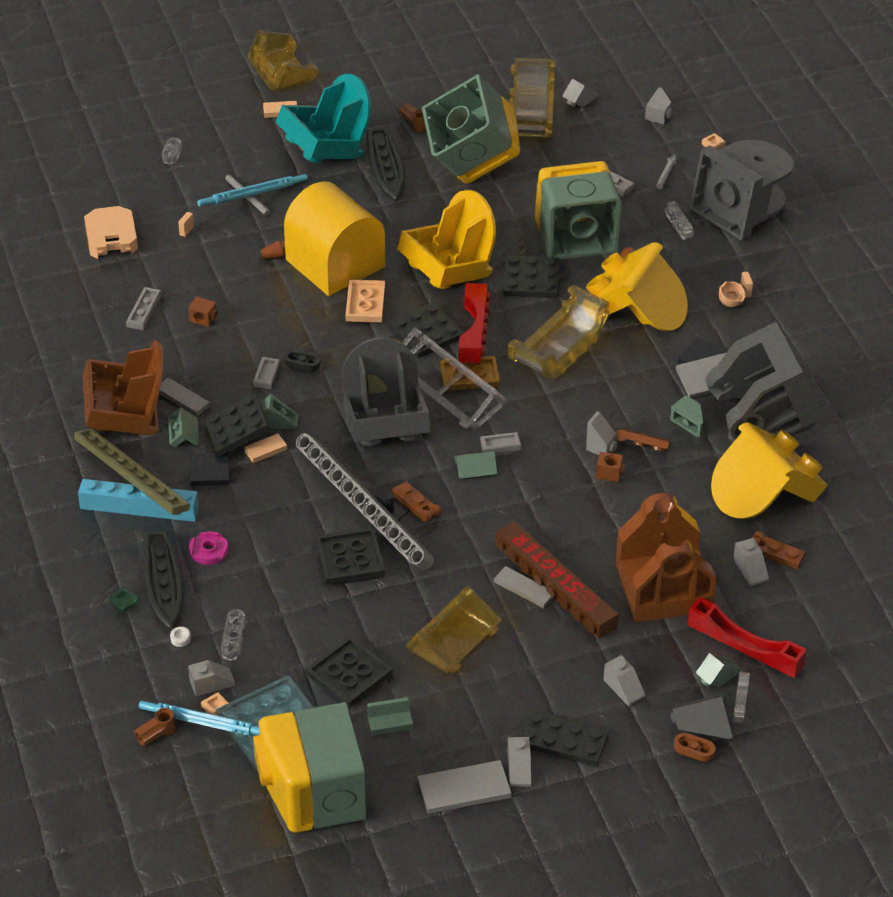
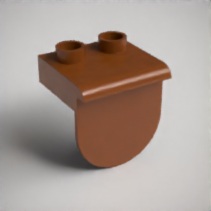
[83,340,163,435]

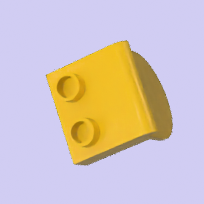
[397,190,496,289]
[581,243,688,331]
[711,422,828,519]

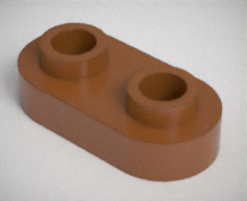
[674,733,715,762]

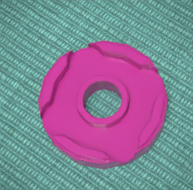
[189,531,229,565]

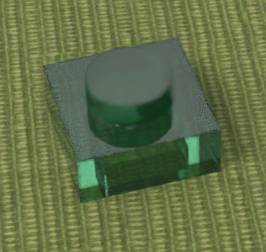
[109,586,138,613]

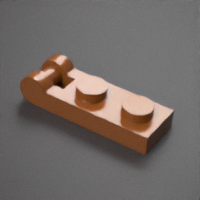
[616,428,671,451]
[392,481,442,523]
[752,531,806,570]

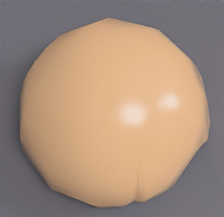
[718,281,746,308]

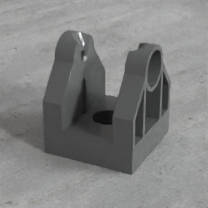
[705,322,824,439]

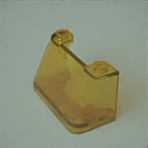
[248,30,319,91]
[405,585,502,674]

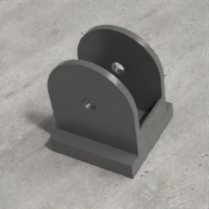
[689,140,794,241]

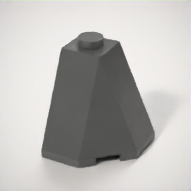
[670,692,734,739]

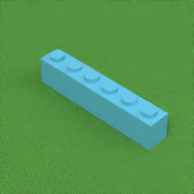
[78,479,199,522]

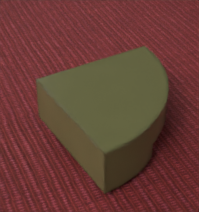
[367,374,388,394]

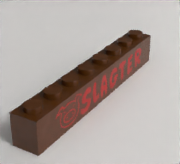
[495,521,618,639]

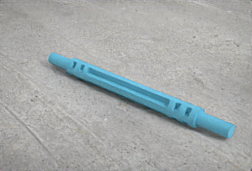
[197,174,308,207]
[139,701,259,736]

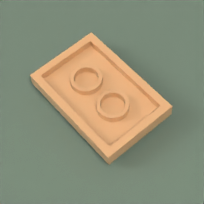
[345,280,385,322]

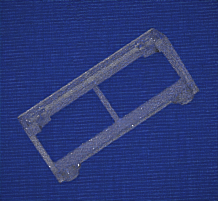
[402,327,508,431]

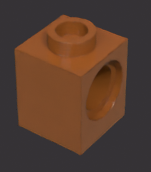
[188,297,218,327]
[596,452,626,482]

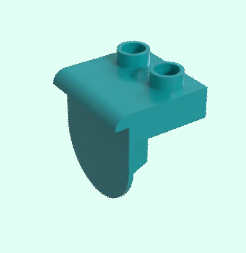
[275,74,371,163]

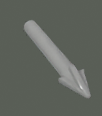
[656,154,676,189]

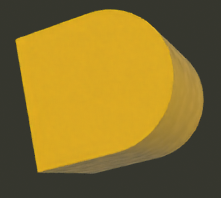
[284,181,385,296]

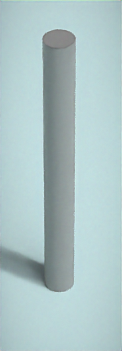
[225,175,270,216]

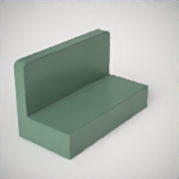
[168,407,199,448]
[454,451,497,478]
[367,697,413,736]

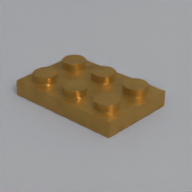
[440,356,500,391]

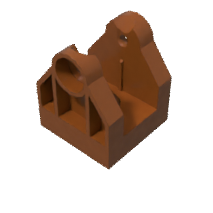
[616,493,716,623]

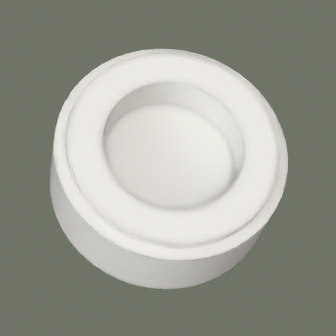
[170,627,191,647]

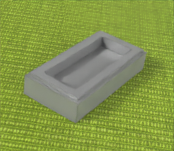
[253,357,280,389]
[480,432,521,453]

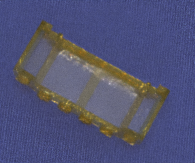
[510,58,555,137]
[508,285,610,379]

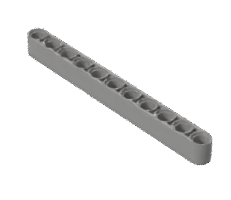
[296,434,434,570]

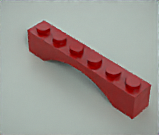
[458,283,491,363]
[688,597,807,678]

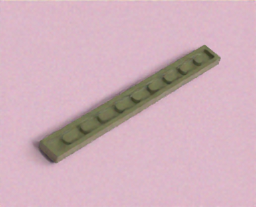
[74,428,190,515]

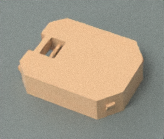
[84,206,138,259]

